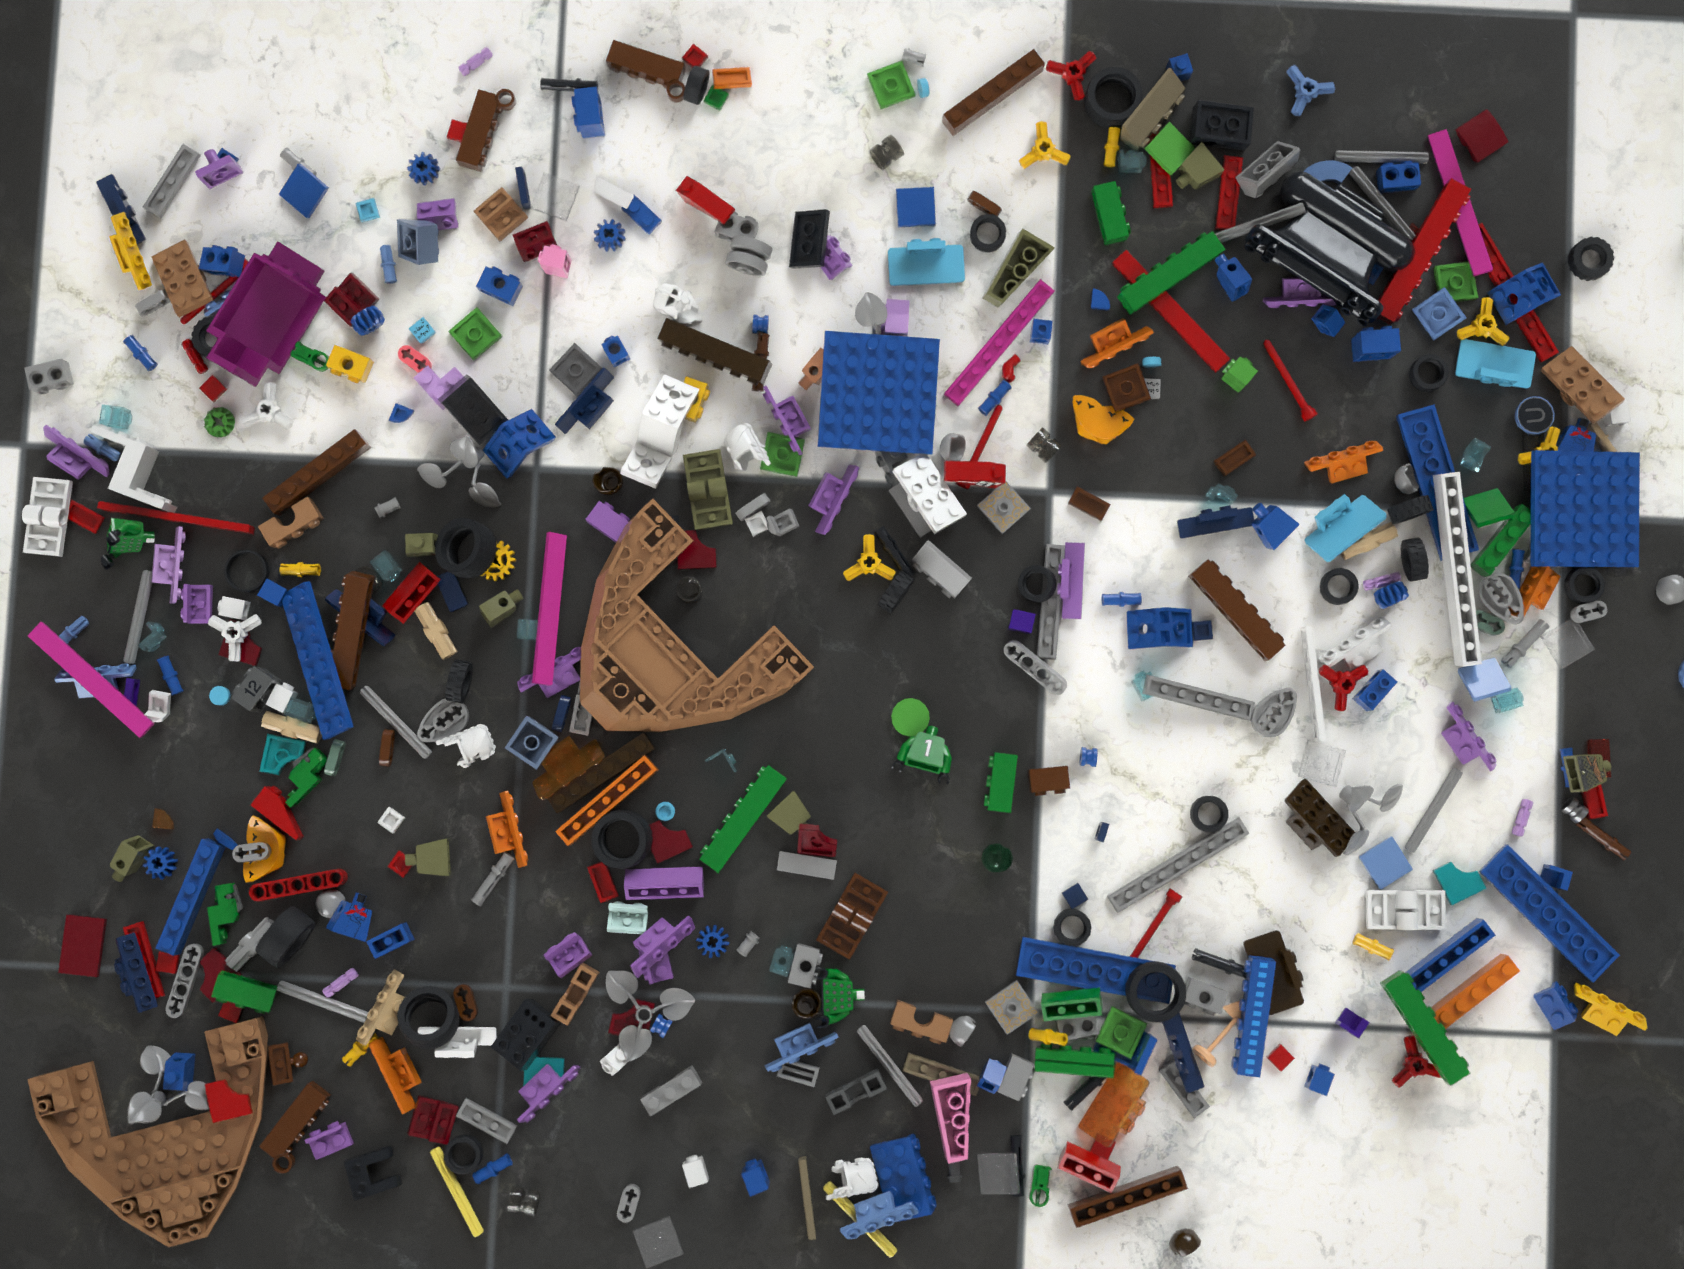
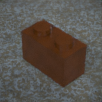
[1028,766,1070,796]

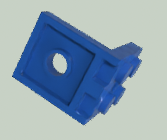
[1487,263,1561,325]
[483,409,556,479]
[1127,607,1193,649]
[1092,1031,1158,1075]

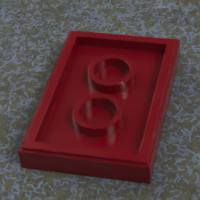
[58,914,107,977]

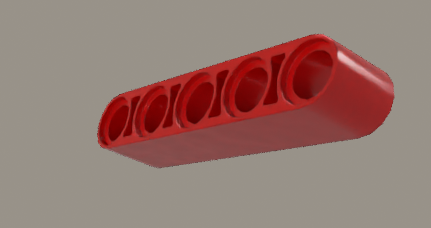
[249,869,348,901]

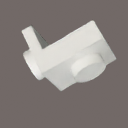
[145,690,171,722]
[600,1044,628,1076]

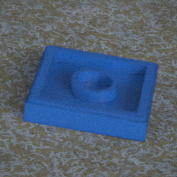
[279,164,329,218]
[896,187,936,227]

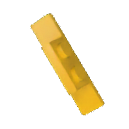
[109,212,152,290]
[1574,982,1648,1036]

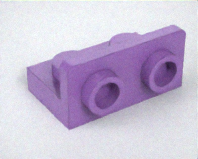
[821,235,853,280]
[639,951,674,984]
[305,1121,354,1160]

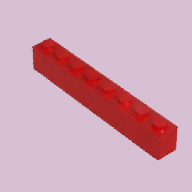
[1377,178,1471,325]

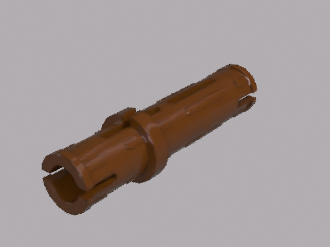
[751,333,770,392]
[1575,818,1631,861]

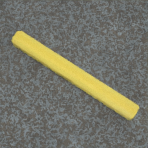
[430,1146,484,1237]
[823,1181,897,1258]

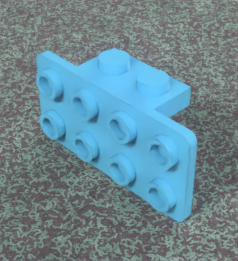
[888,238,965,286]
[1455,339,1536,389]
[1305,494,1387,562]

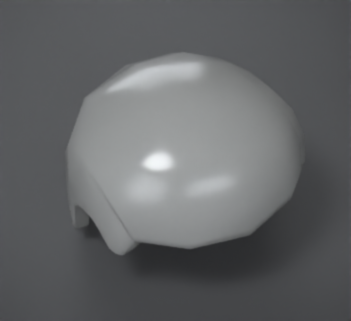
[940,433,966,461]
[1394,464,1419,494]
[1656,575,1684,605]
[315,889,345,918]
[949,1016,976,1047]

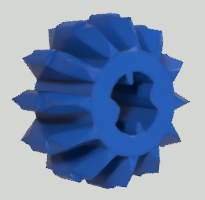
[407,152,440,186]
[594,219,626,252]
[351,306,385,336]
[1374,581,1409,609]
[142,846,178,880]
[696,925,730,958]

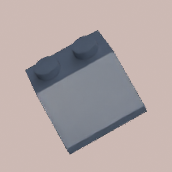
[397,219,439,265]
[505,716,559,770]

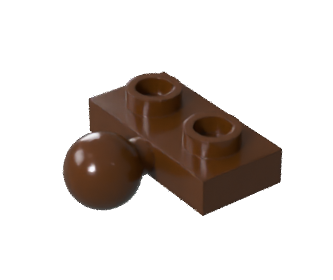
[267,1042,308,1085]

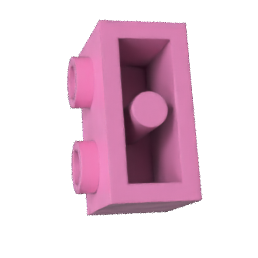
[538,244,572,278]

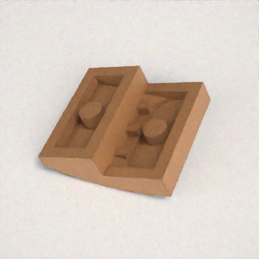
[473,187,528,242]

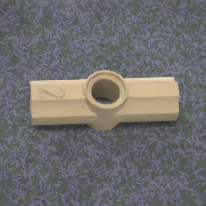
[1340,522,1398,560]
[414,602,458,660]
[261,711,322,744]

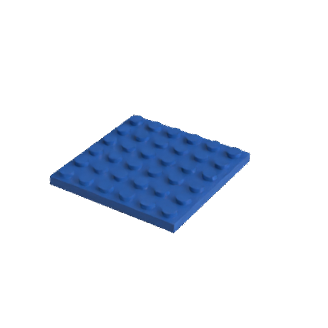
[817,331,940,455]
[1530,450,1640,567]

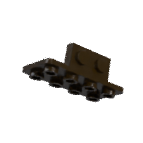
[1285,779,1355,857]
[1243,930,1304,1015]

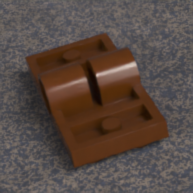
[816,873,888,960]

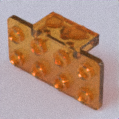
[532,736,605,800]
[1079,1062,1150,1148]

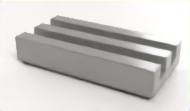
[777,1061,820,1087]

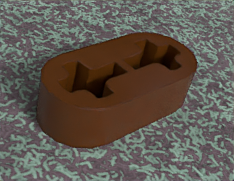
[967,191,1002,217]
[379,729,395,767]
[453,984,478,1021]

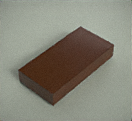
[1213,439,1256,477]
[1068,486,1111,522]

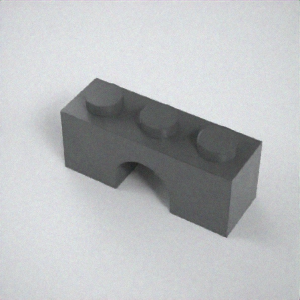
[825,1068,887,1115]

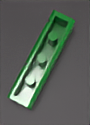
[1470,504,1531,577]
[1035,1043,1115,1078]

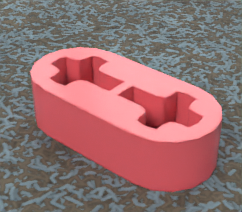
[398,345,432,373]

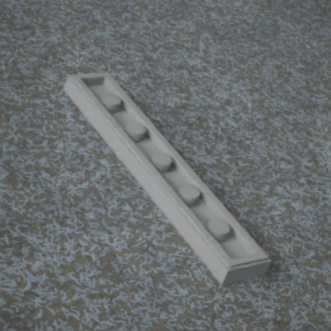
[1037,544,1065,660]
[1142,675,1255,721]

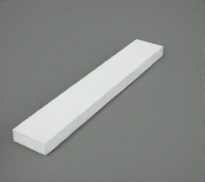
[1301,625,1326,742]

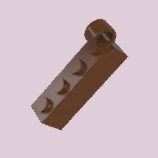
[606,40,686,103]
[456,89,516,172]
[259,1081,331,1173]

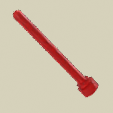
[180,258,249,324]
[1263,340,1318,422]
[955,405,1003,489]
[1130,888,1183,958]

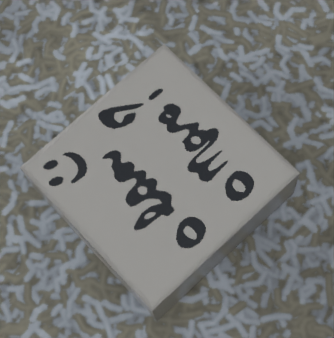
[1144,378,1161,399]

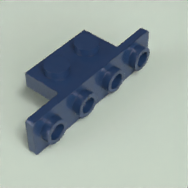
[96,174,146,245]
[555,367,614,434]
[1177,505,1254,539]
[325,589,396,646]
[114,933,158,1013]
[1162,1013,1204,1093]

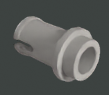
[902,48,926,66]
[375,497,401,517]
[736,931,760,957]

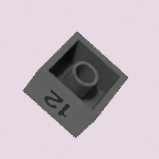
[231,666,283,713]

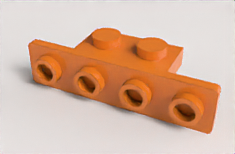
[1081,318,1154,368]
[1304,441,1383,484]
[1509,566,1561,617]
[486,791,528,868]
[369,1037,422,1114]

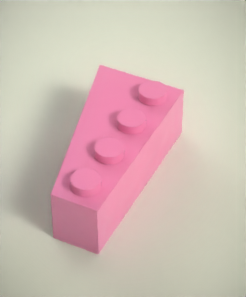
[930,1073,971,1164]

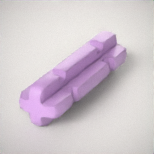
[458,47,493,76]
[1363,572,1401,591]
[1512,799,1533,837]
[322,968,358,998]

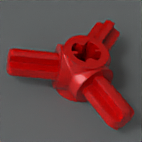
[1046,51,1096,101]
[1319,665,1369,711]
[1392,1035,1442,1088]

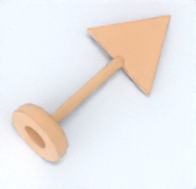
[1192,1001,1241,1067]

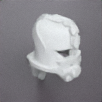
[653,283,702,325]
[724,423,771,471]
[436,724,496,768]
[826,1158,878,1200]

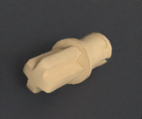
[1587,422,1617,452]

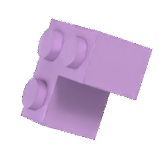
[881,299,910,336]
[414,365,464,410]

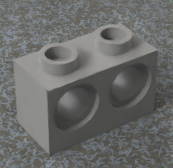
[715,212,759,241]
[24,359,73,395]
[1055,1016,1099,1044]

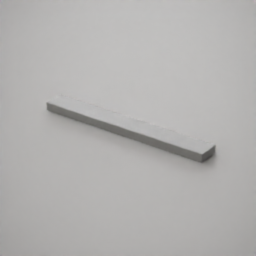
[1107,817,1249,913]

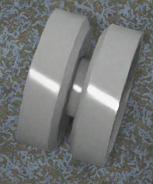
[725,236,773,276]

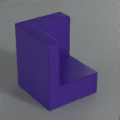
[1008,609,1036,634]
[1335,1008,1370,1039]

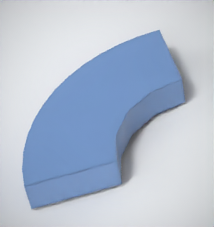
[1303,160,1352,184]

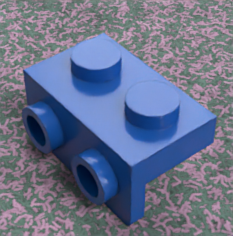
[1533,981,1578,1030]

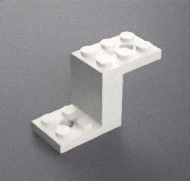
[620,375,699,489]
[90,424,177,513]

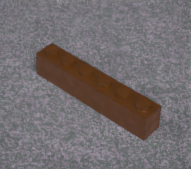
[942,49,1045,136]
[262,429,371,516]
[1188,559,1286,662]
[331,571,375,690]
[1067,1165,1188,1228]

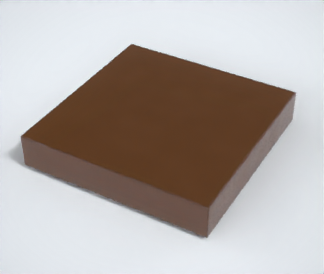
[1102,363,1151,413]

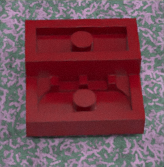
[1455,109,1508,162]
[324,273,379,327]
[407,1095,459,1145]

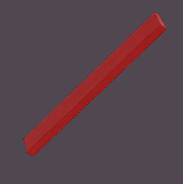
[1479,223,1559,363]
[1112,250,1230,373]
[97,501,255,534]

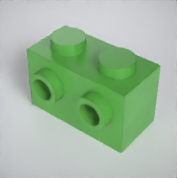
[1221,357,1258,393]

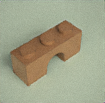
[258,497,324,548]
[551,962,600,1026]
[890,1000,953,1044]

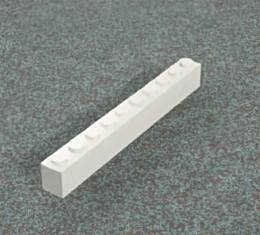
[1433,472,1482,667]

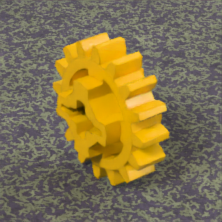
[480,541,516,582]

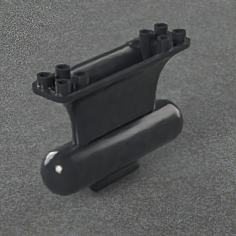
[1245,171,1415,326]

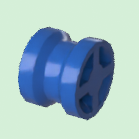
[752,314,769,334]
[1080,747,1098,767]
[650,1014,673,1038]

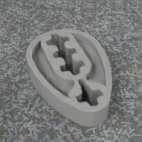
[1479,573,1524,625]
[1251,688,1297,737]
[417,699,469,742]

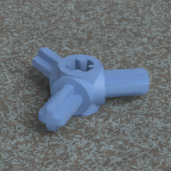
[1287,65,1335,116]

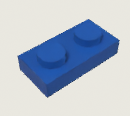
[621,195,662,235]

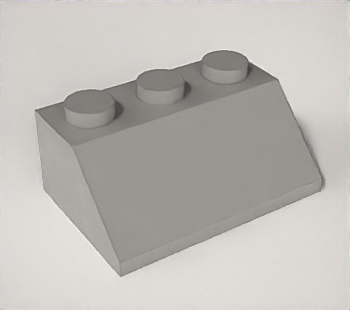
[1235,141,1300,198]
[911,540,972,599]

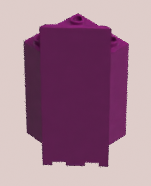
[206,241,326,387]

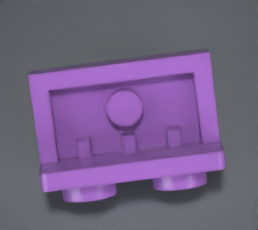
[417,198,459,231]
[181,584,213,624]
[543,932,592,978]

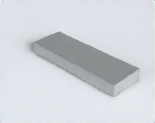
[889,483,932,538]
[777,851,837,880]
[1158,1058,1210,1118]
[456,1098,518,1144]

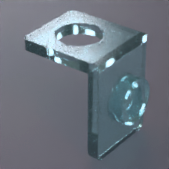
[705,749,737,773]

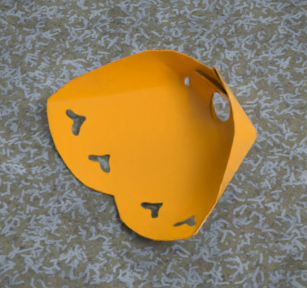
[1073,395,1134,444]
[243,815,286,883]

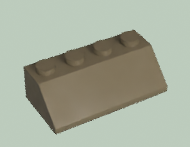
[1120,68,1185,153]

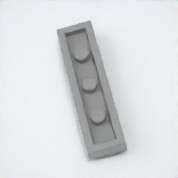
[143,144,201,218]

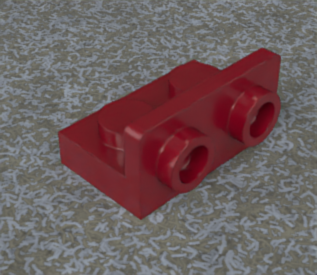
[513,221,558,262]

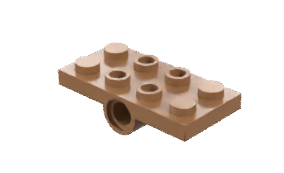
[151,239,213,318]
[1541,346,1625,425]

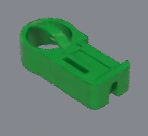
[291,342,329,372]
[1029,1164,1052,1207]

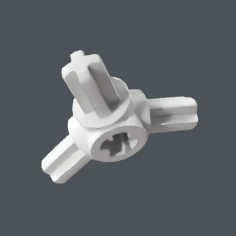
[241,382,294,430]
[208,614,262,662]

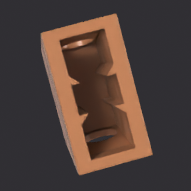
[798,347,823,391]

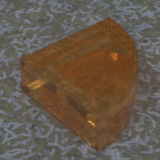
[152,808,174,829]

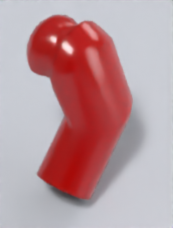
[1002,354,1021,383]

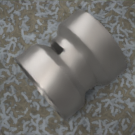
[1560,796,1589,824]

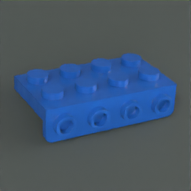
[870,1134,937,1222]

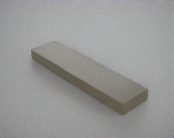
[902,1052,980,1096]
[798,1156,816,1240]

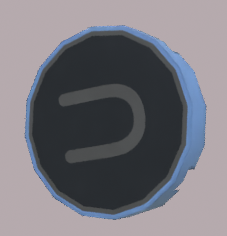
[1515,396,1555,435]

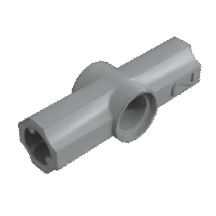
[225,917,274,972]

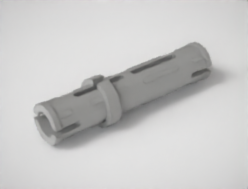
[1501,619,1550,668]
[471,852,515,906]

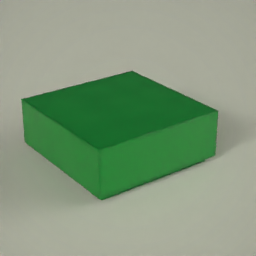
[703,84,729,111]

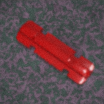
[181,339,208,374]

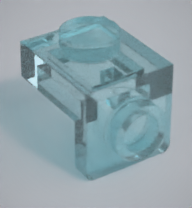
[1459,438,1491,473]
[1206,483,1238,504]
[138,621,167,652]

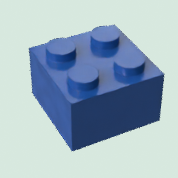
[571,87,605,138]
[1351,326,1401,362]

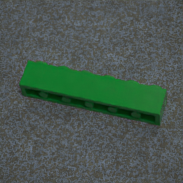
[1117,231,1226,315]
[699,765,787,873]
[1380,970,1470,1086]

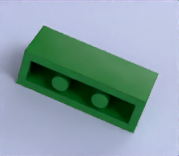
[1091,181,1131,245]
[984,752,1018,813]
[211,970,278,1014]
[1041,988,1103,1021]

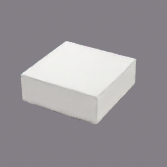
[745,511,768,537]
[377,807,405,834]

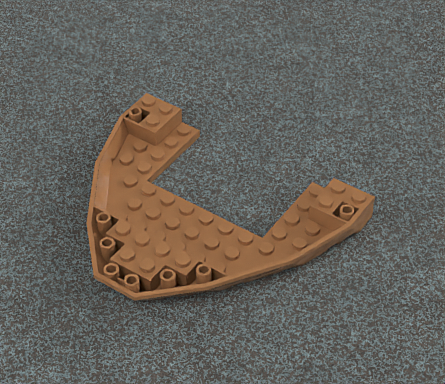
[580,499,814,732]
[28,1016,268,1247]

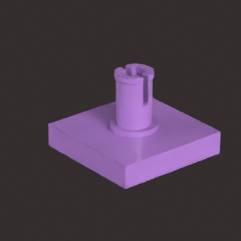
[195,149,244,189]

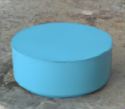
[917,78,930,98]
[1142,357,1161,368]
[209,686,231,705]
[655,802,675,821]

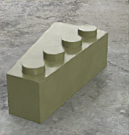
[982,229,1055,307]

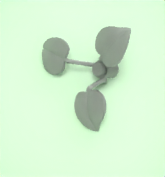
[855,292,887,334]
[417,435,501,508]
[1339,784,1403,855]
[606,971,695,1061]
[128,1046,209,1124]

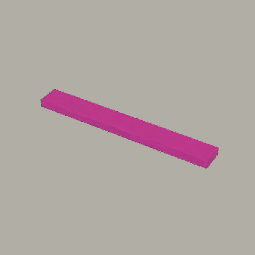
[1427,129,1493,277]
[944,279,1055,406]
[532,532,567,686]
[28,622,155,738]

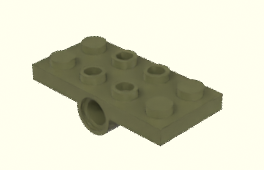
[683,449,733,530]

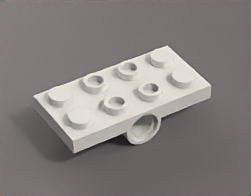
[892,454,967,534]
[22,477,73,557]
[1366,890,1446,930]

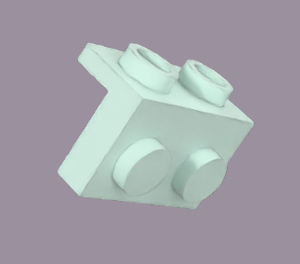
[607,901,648,934]

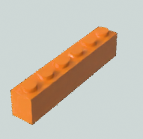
[555,755,659,846]
[1431,954,1520,1029]

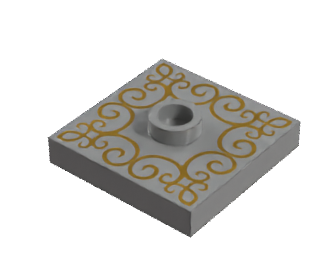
[977,481,1031,534]
[985,980,1039,1035]

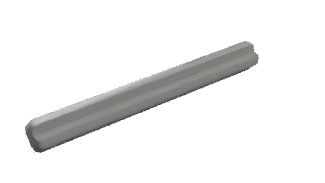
[1334,150,1429,164]
[1349,166,1415,241]
[1215,203,1305,243]
[123,570,152,664]
[360,686,432,759]
[1405,768,1463,853]
[277,981,368,1023]
[857,1025,923,1107]

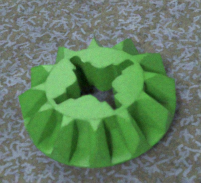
[204,407,235,437]

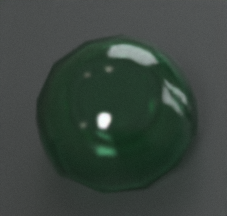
[981,843,1013,873]

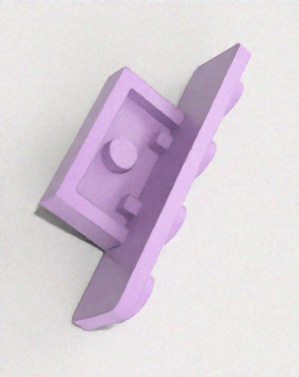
[151,526,185,604]

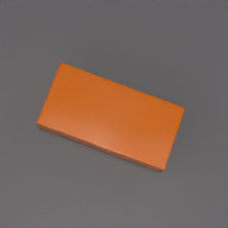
[712,67,752,89]

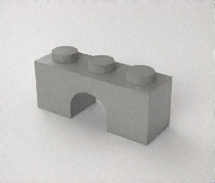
[640,1065,702,1116]

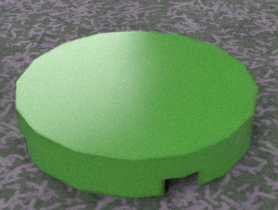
[891,698,930,737]

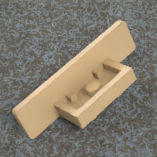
[356,969,405,1046]

